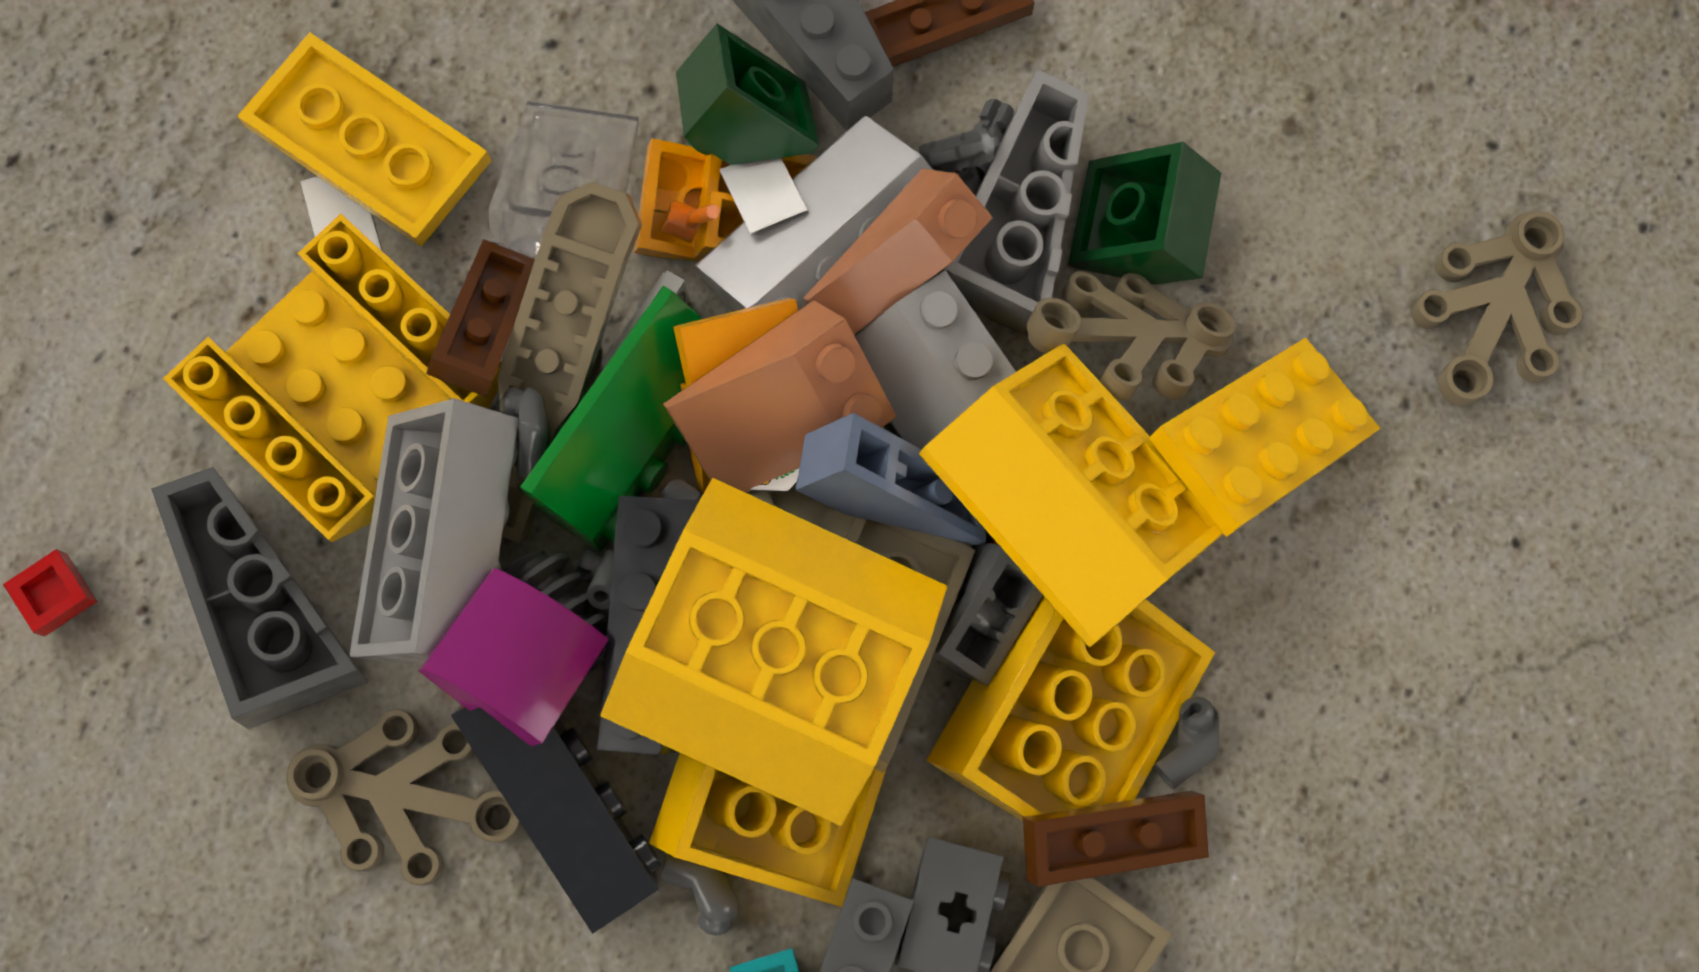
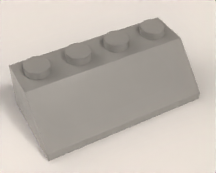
[694,116,933,312]
[855,270,1016,537]
[349,398,519,665]

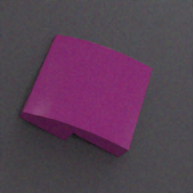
[418,568,609,746]

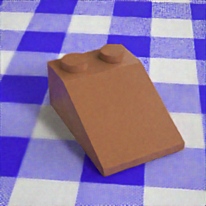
[663,300,897,493]

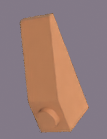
[803,168,993,335]

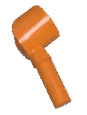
[661,199,720,243]

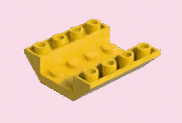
[163,213,502,542]
[919,344,1224,648]
[600,478,947,826]

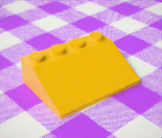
[926,595,1215,822]
[649,753,887,907]

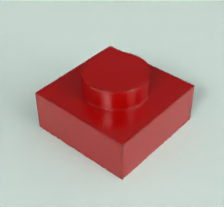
[3,549,98,637]

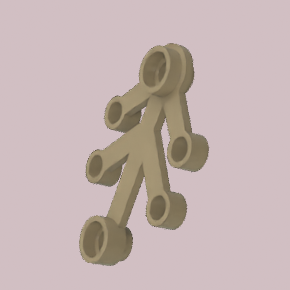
[1411,211,1583,406]
[1027,271,1235,400]
[286,709,523,885]

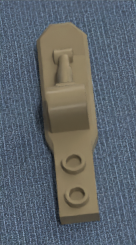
[498,181,642,543]

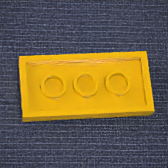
[237,32,492,247]
[1148,338,1381,537]

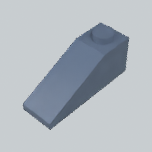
[796,413,987,545]

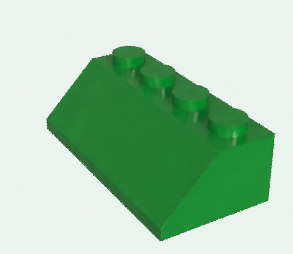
[520,286,702,553]

